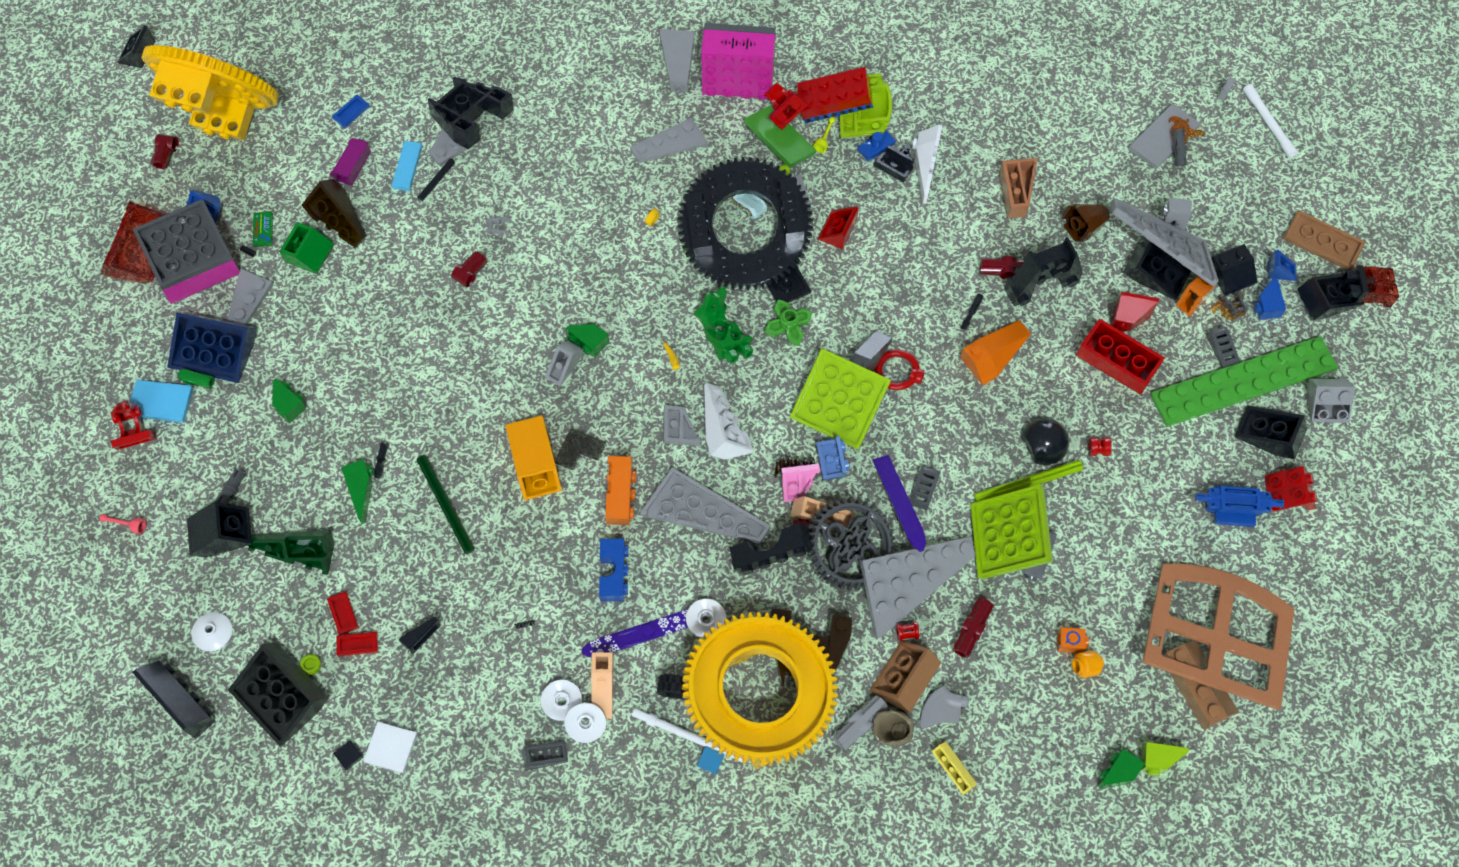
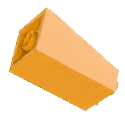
[505,415,562,501]

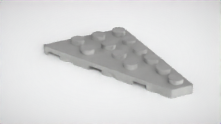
[1110,198,1218,286]
[860,537,975,638]

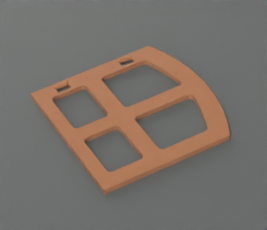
[1142,564,1295,710]

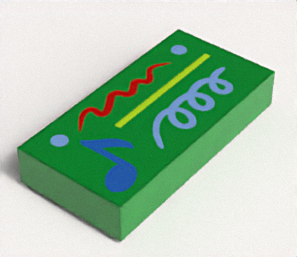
[253,211,273,247]

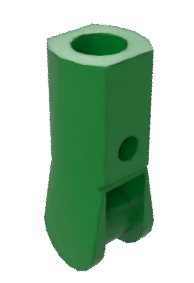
[178,369,215,389]

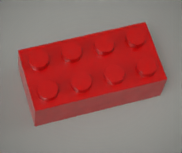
[1076,318,1165,395]

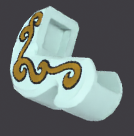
[730,194,767,219]

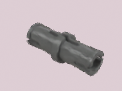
[1172,129,1187,166]
[215,469,246,504]

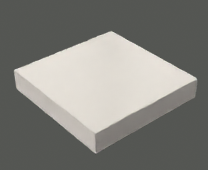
[363,722,418,774]

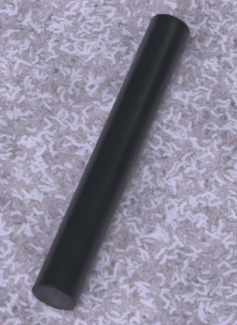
[417,158,455,202]

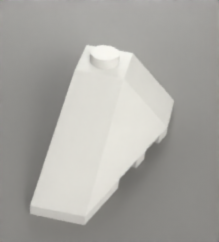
[912,125,942,204]
[704,383,753,460]

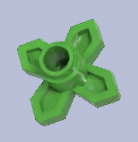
[765,300,812,346]

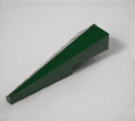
[248,530,334,575]

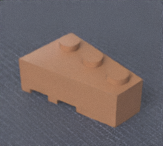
[999,158,1038,219]

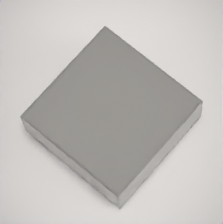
[1218,77,1236,101]

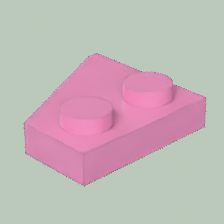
[781,464,820,502]

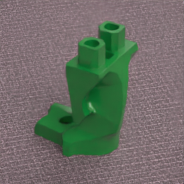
[694,286,753,364]

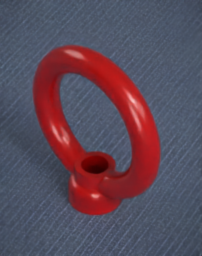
[875,350,925,390]

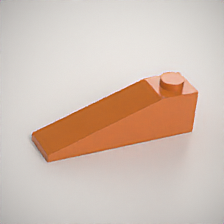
[960,320,1031,386]

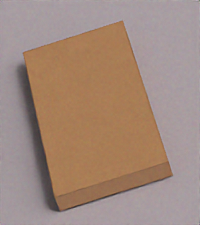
[1283,210,1366,270]

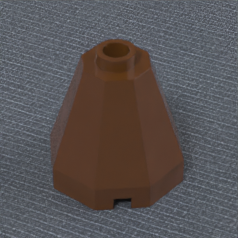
[1063,204,1110,242]

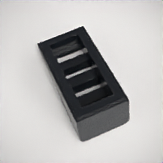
[398,617,441,654]

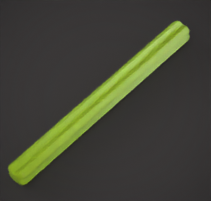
[974,460,1083,502]

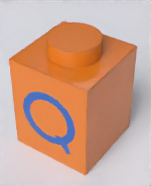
[1057,627,1089,653]

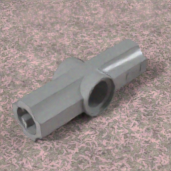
[833,695,889,751]

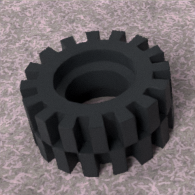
[656,674,688,700]

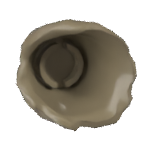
[872,710,914,747]

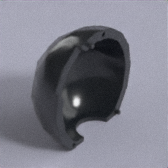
[1020,417,1070,465]

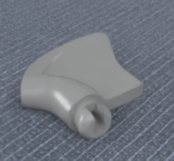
[920,685,969,729]

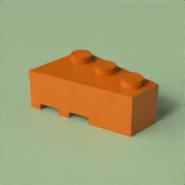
[605,456,637,525]

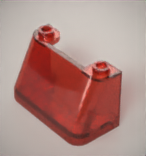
[100,201,164,284]

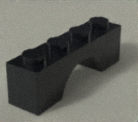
[730,523,813,575]

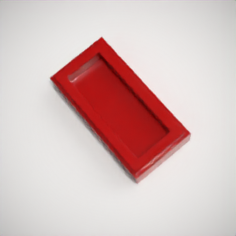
[327,591,359,635]
[336,632,378,657]

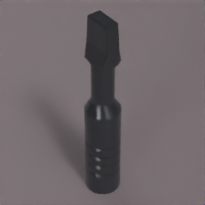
[961,293,984,330]

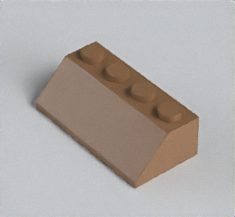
[1163,641,1240,731]

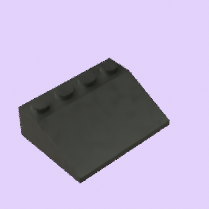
[228,642,329,747]

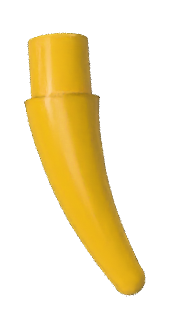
[663,342,680,370]

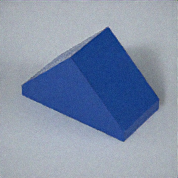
[1267,249,1297,281]

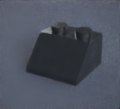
[1212,244,1258,296]

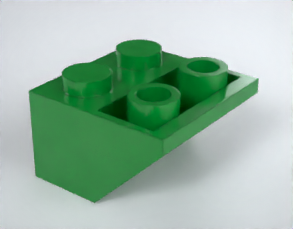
[279,222,334,274]

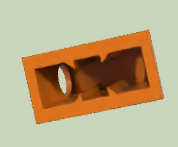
[1176,276,1217,316]

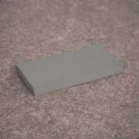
[1128,103,1201,170]

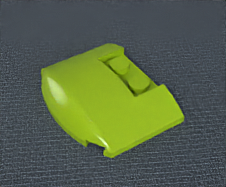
[840,73,892,138]

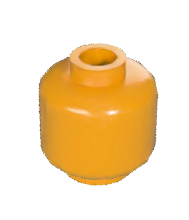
[1072,650,1104,678]

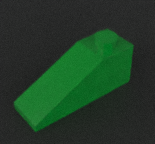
[341,459,374,524]

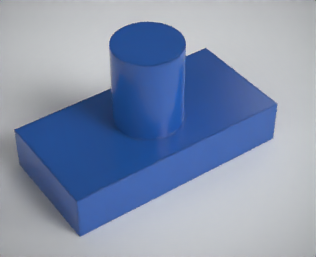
[857,130,896,162]

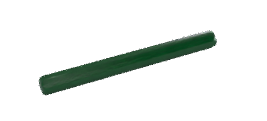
[416,455,474,555]

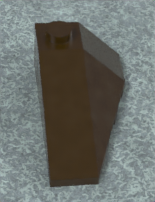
[302,179,367,248]

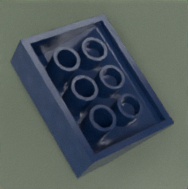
[167,312,257,383]

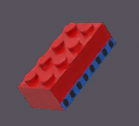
[797,67,873,123]

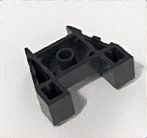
[428,77,514,149]
[1004,237,1083,306]

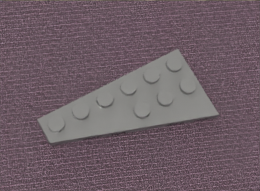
[640,467,771,544]

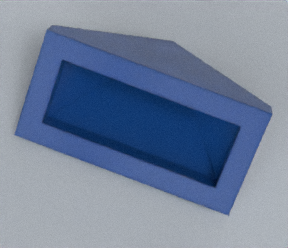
[186,190,221,223]

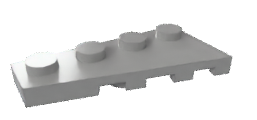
[630,118,709,163]

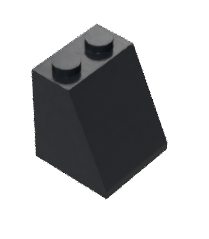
[187,501,252,558]

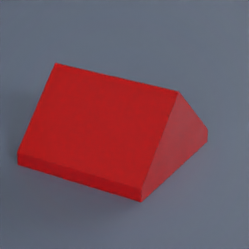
[817,206,859,249]

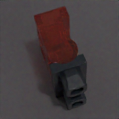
[1342,265,1399,308]

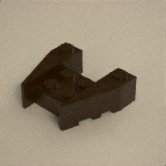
[771,608,852,686]

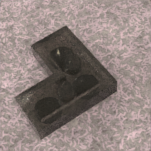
[554,428,606,470]

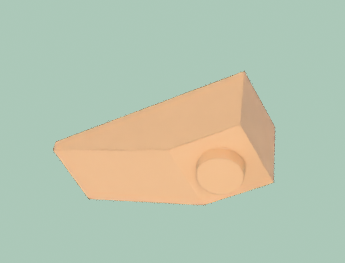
[790,496,855,532]

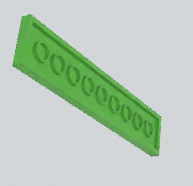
[1150,336,1338,427]

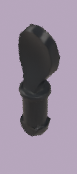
[374,441,389,479]

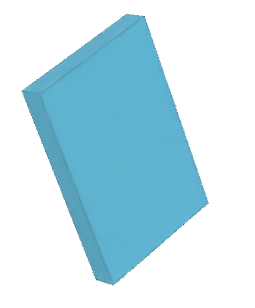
[130,380,194,423]

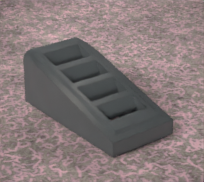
[1207,326,1241,369]
[910,466,940,510]
[522,741,568,771]

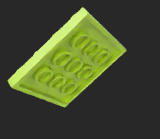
[789,348,892,450]
[970,484,1053,580]

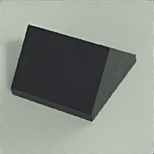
[117,25,155,68]

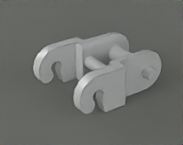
[486,217,510,236]

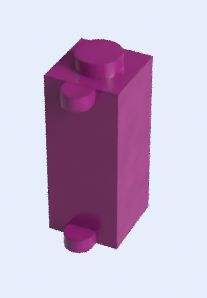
[329,138,371,186]

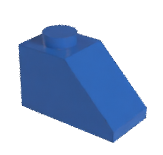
[1253,277,1286,320]

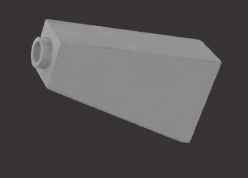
[660,29,695,93]

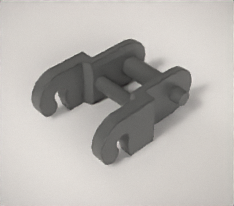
[1221,290,1247,316]

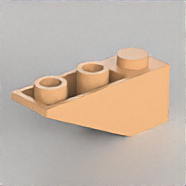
[591,653,614,719]

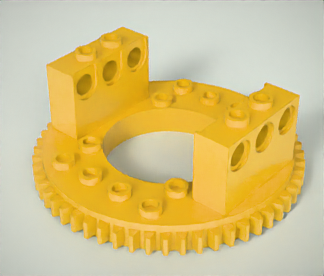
[141,45,279,141]
[682,612,838,770]

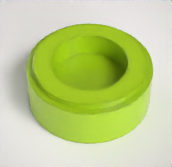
[300,654,321,676]

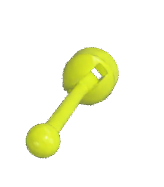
[813,117,836,154]

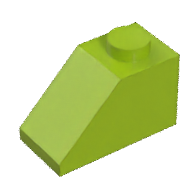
[1141,742,1189,776]

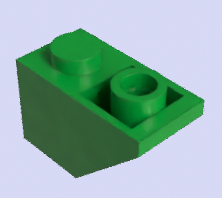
[565,324,609,358]
[272,378,306,424]
[1098,749,1145,789]

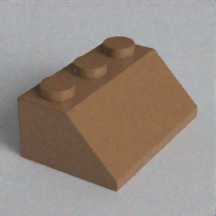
[869,641,942,713]

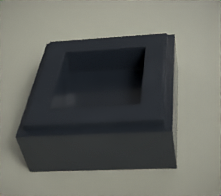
[333,740,364,771]

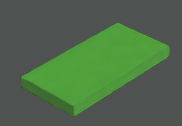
[744,105,816,168]

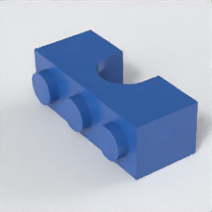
[599,539,629,602]

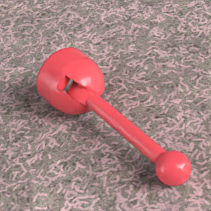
[99,514,147,535]

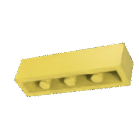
[932,742,978,795]

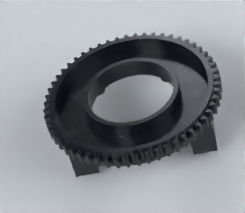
[678,157,813,291]

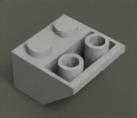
[1307,379,1355,423]

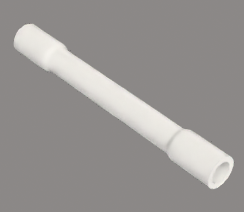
[1243,84,1298,158]

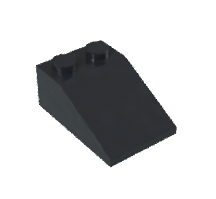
[1123,240,1191,300]
[1297,273,1364,320]
[1235,405,1307,459]

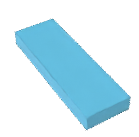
[392,141,423,191]

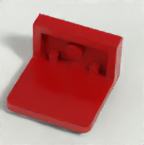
[1265,466,1318,511]

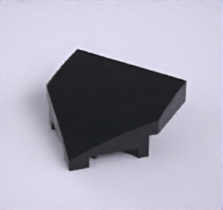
[873,145,914,183]

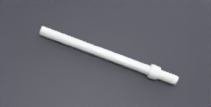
[632,708,747,763]

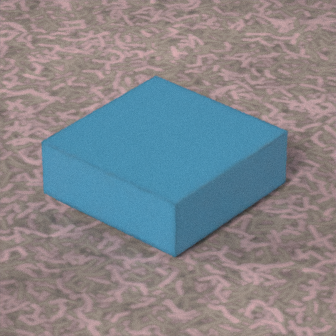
[697,746,724,775]

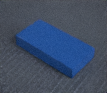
[332,95,370,129]

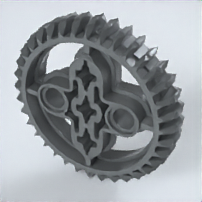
[806,497,896,591]

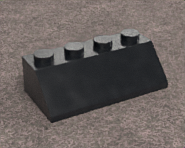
[132,660,215,739]

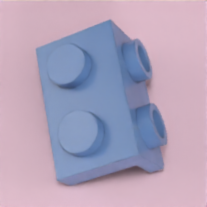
[816,436,850,481]

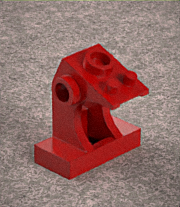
[764,82,808,130]
[110,401,156,450]

